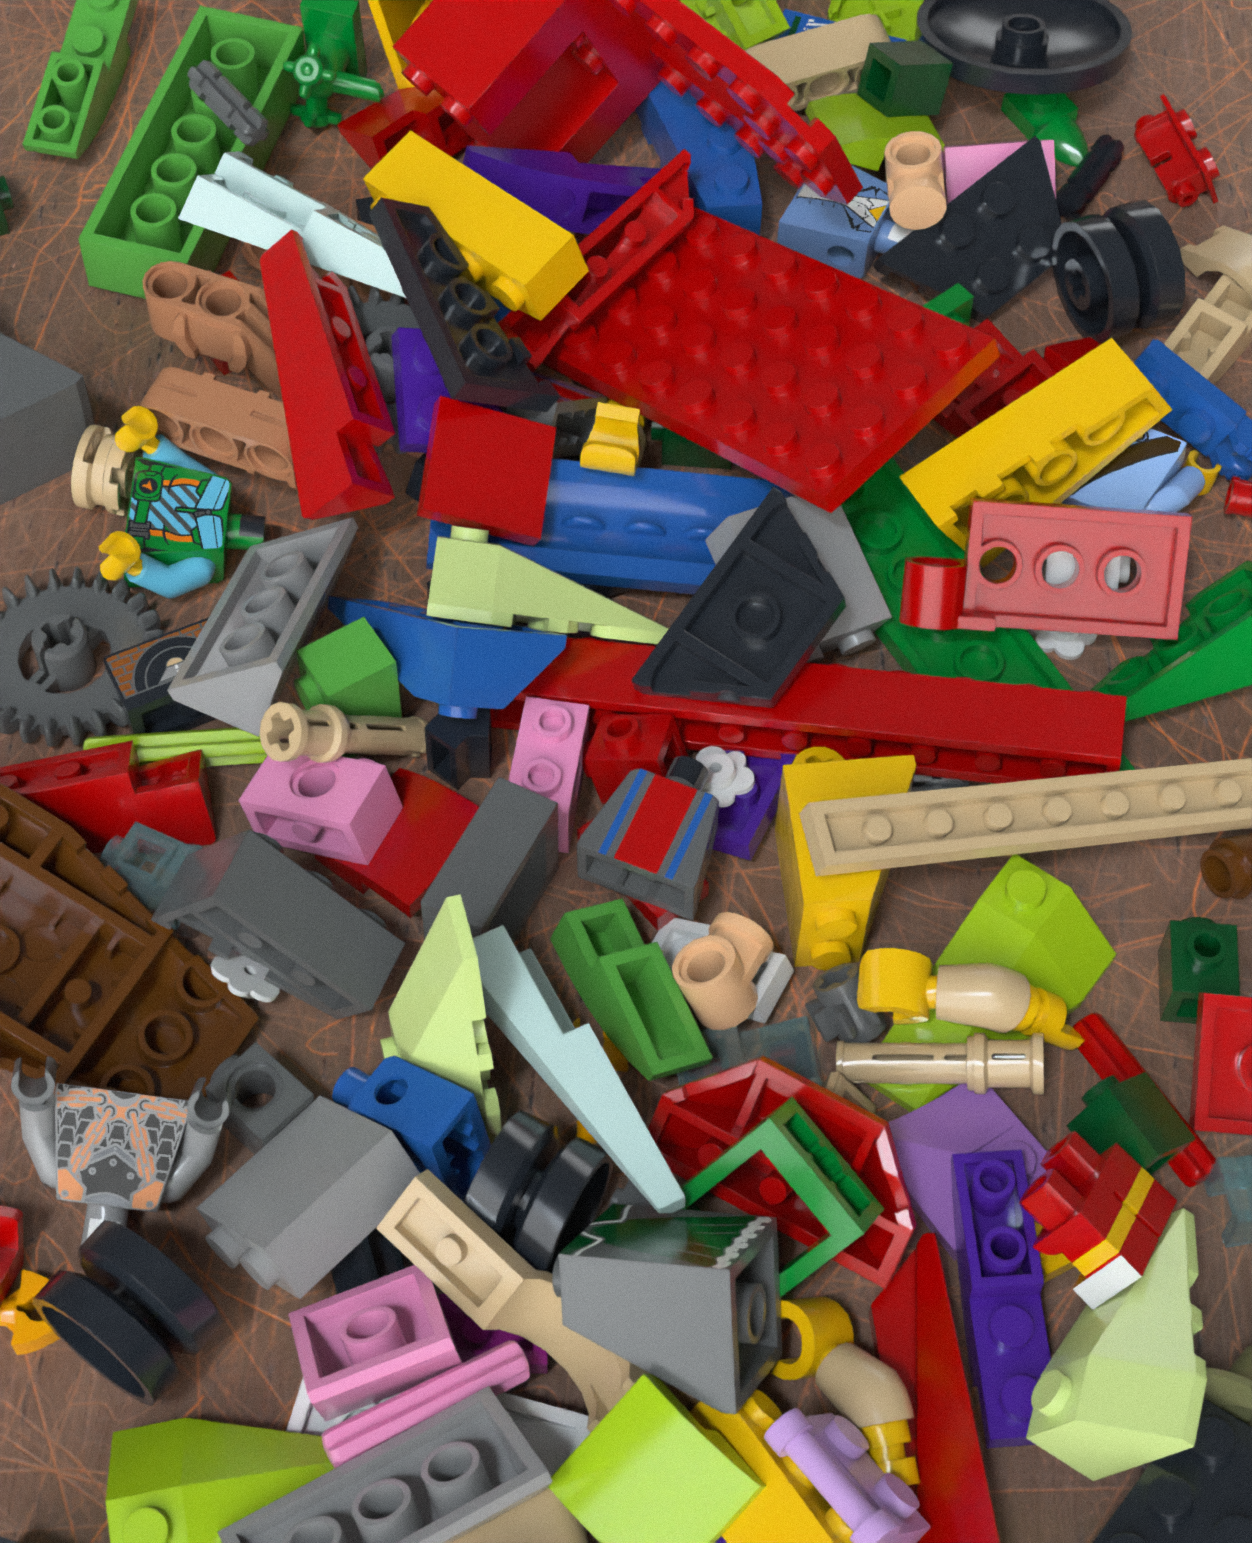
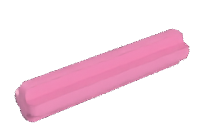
[322,1341,530,1468]

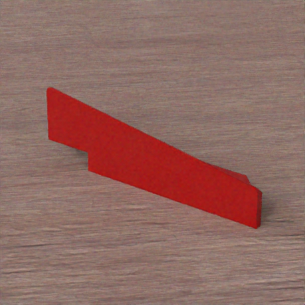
[337,87,470,170]
[498,148,694,373]
[260,229,395,520]
[0,740,216,853]
[868,1232,1000,1543]

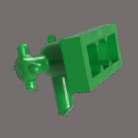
[283,0,385,128]

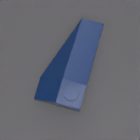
[328,596,567,719]

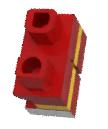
[1019,1131,1177,1310]

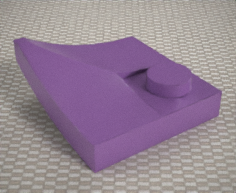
[889,1084,1047,1261]

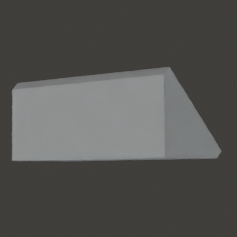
[167,517,358,737]
[217,1386,552,1543]

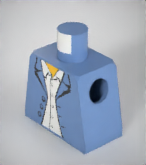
[777,166,914,279]

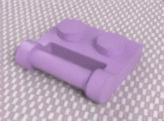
[764,1408,931,1543]

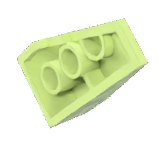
[426,525,669,644]
[380,894,501,1145]
[1026,1208,1207,1481]

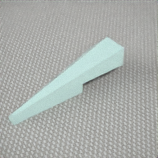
[178,151,406,298]
[473,925,685,1213]

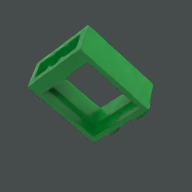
[680,1097,884,1297]

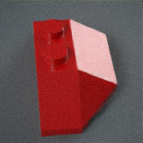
[648,1055,917,1289]

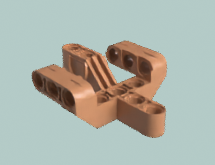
[138,219,424,489]

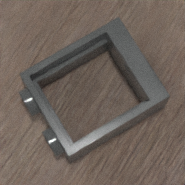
[421,777,559,944]

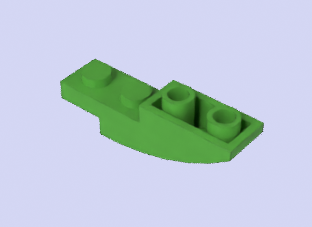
[22,0,138,159]

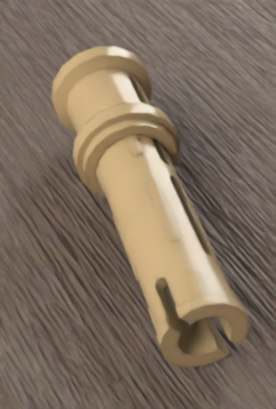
[259,702,428,763]
[836,1033,1044,1095]

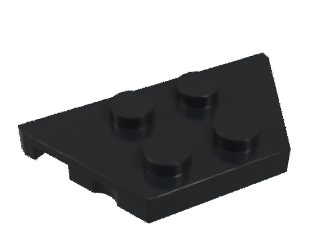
[872,135,1062,323]
[631,487,846,708]

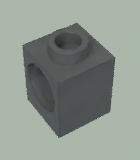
[205,1042,314,1155]

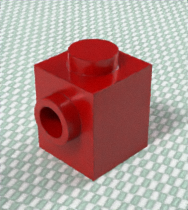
[583,714,688,804]

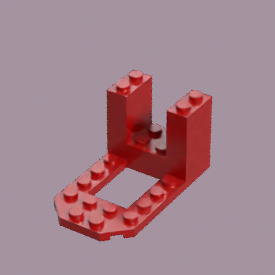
[392,0,863,205]

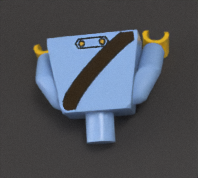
[1061,428,1222,512]

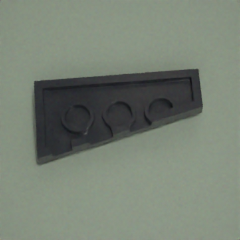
[369,197,560,412]

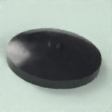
[915,0,1132,95]

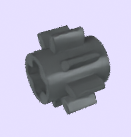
[805,963,887,1042]

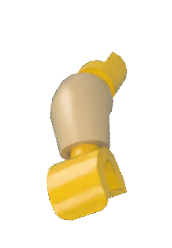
[580,397,646,476]
[857,948,1085,1050]
[772,1297,920,1486]

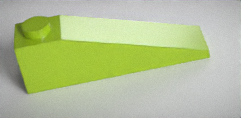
[867,854,1116,1112]
[105,1418,335,1543]

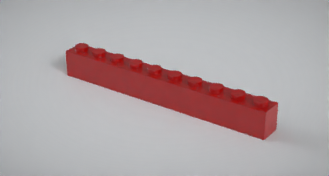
[491,637,1127,784]

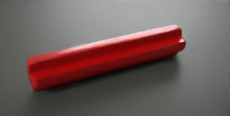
[1073,1012,1218,1188]

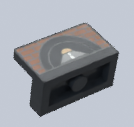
[103,617,216,734]

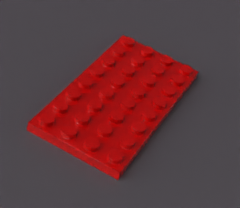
[542,207,1000,513]

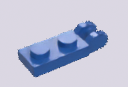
[1133,339,1252,480]

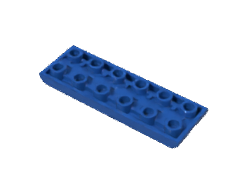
[426,459,795,594]

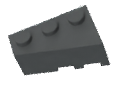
[151,829,405,1020]

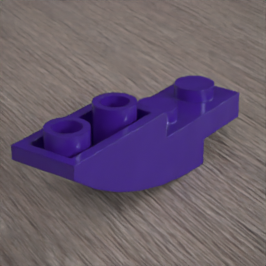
[463,146,661,234]
[951,1149,1051,1449]

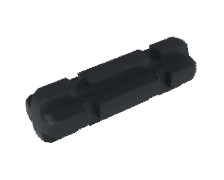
[1056,134,1124,221]

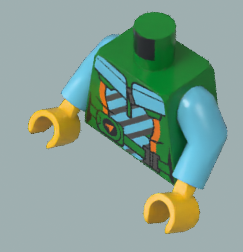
[99,406,266,599]

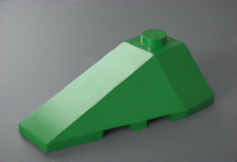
[1090,560,1252,722]

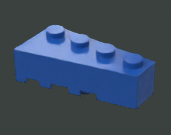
[634,81,763,235]

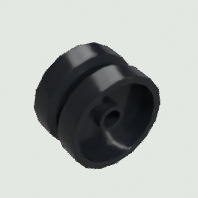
[1052,200,1185,344]
[464,1110,614,1274]
[33,1220,223,1406]

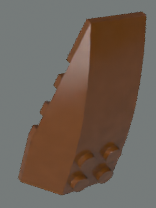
[0,783,260,1101]

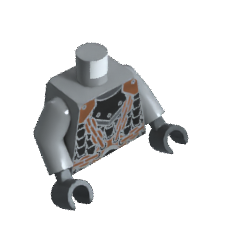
[11,1056,236,1245]

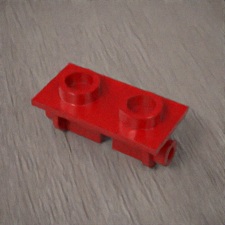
[1134,94,1220,207]

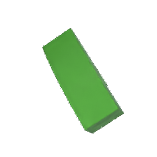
[550,898,712,1081]

